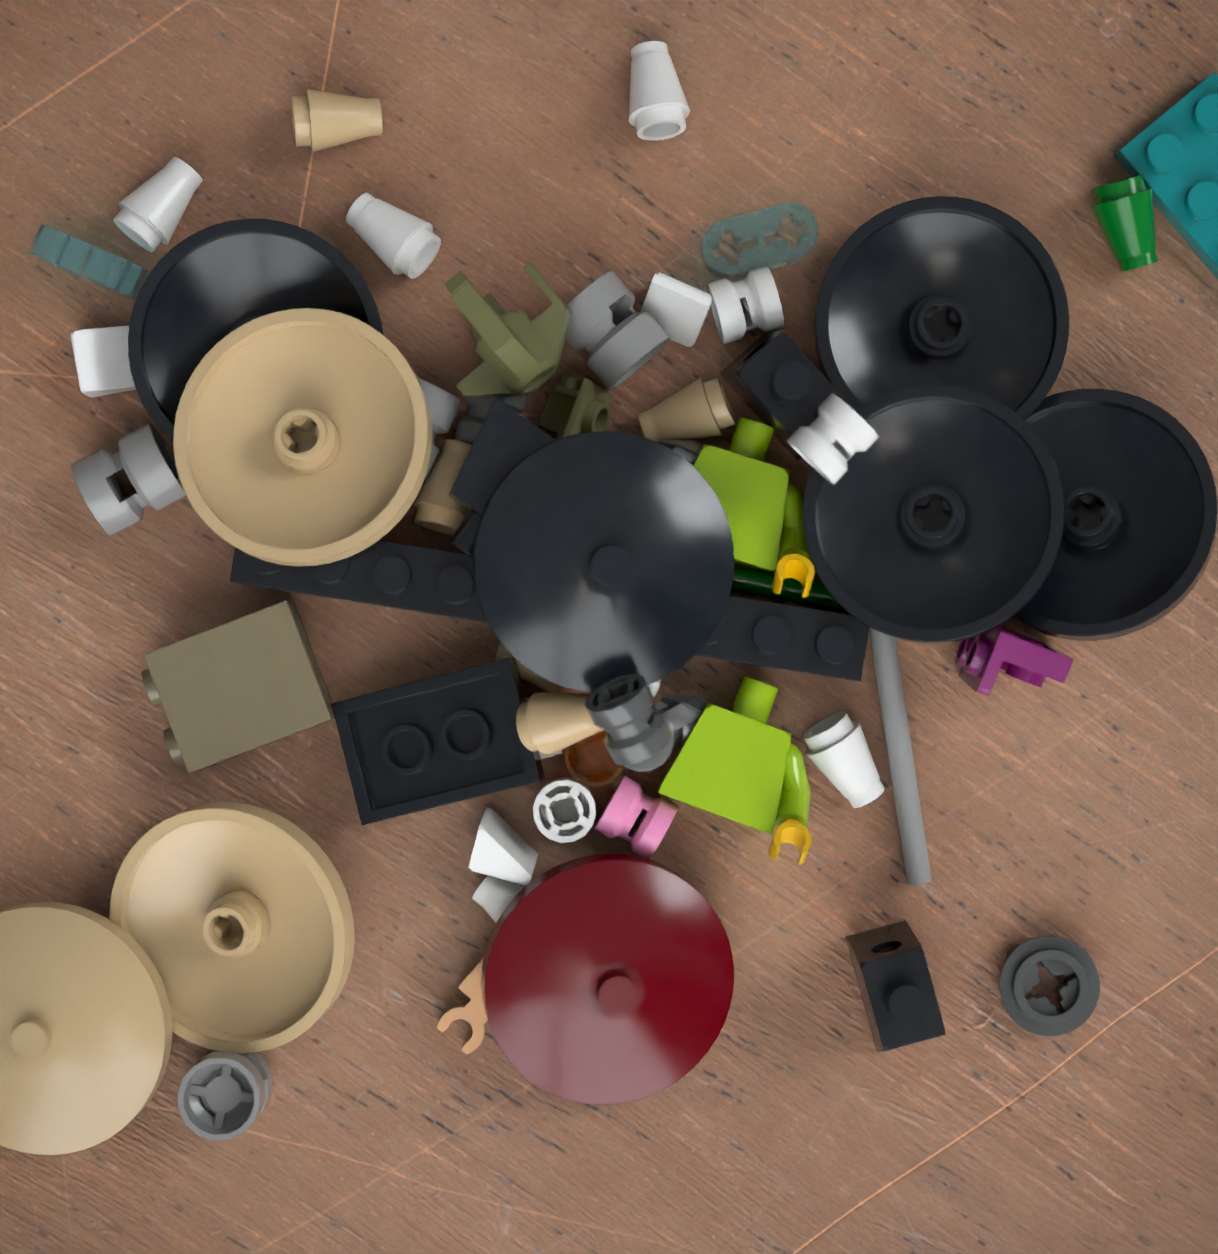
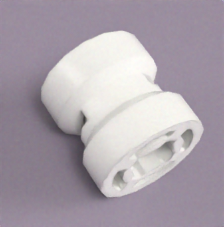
[707,266,784,344]
[787,393,879,485]
[533,777,596,843]

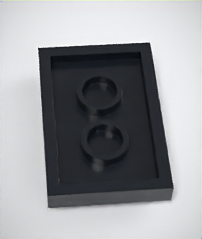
[331,657,546,825]

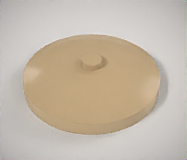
[173,308,432,566]
[109,802,355,1054]
[0,902,172,1155]

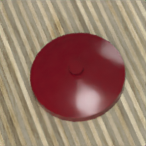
[481,853,734,1105]

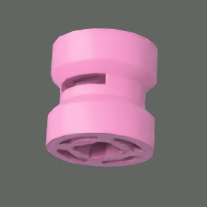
[594,775,679,859]

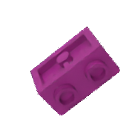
[955,626,1074,696]

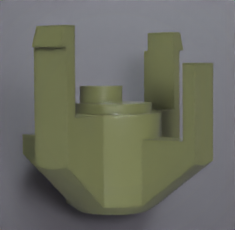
[444,262,572,398]

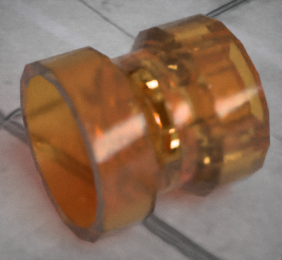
[564,731,625,787]

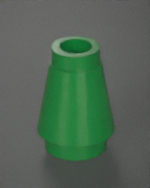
[1090,174,1158,272]

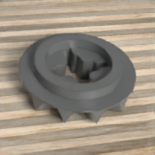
[998,935,1100,1036]

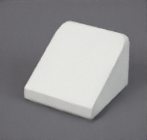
[641,272,713,347]
[70,326,136,398]
[468,807,538,886]

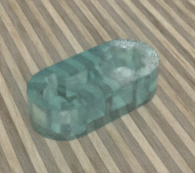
[701,203,819,280]
[28,224,150,301]

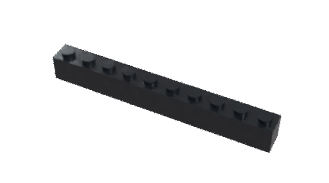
[230,540,869,681]

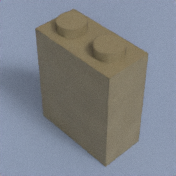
[141,600,335,774]

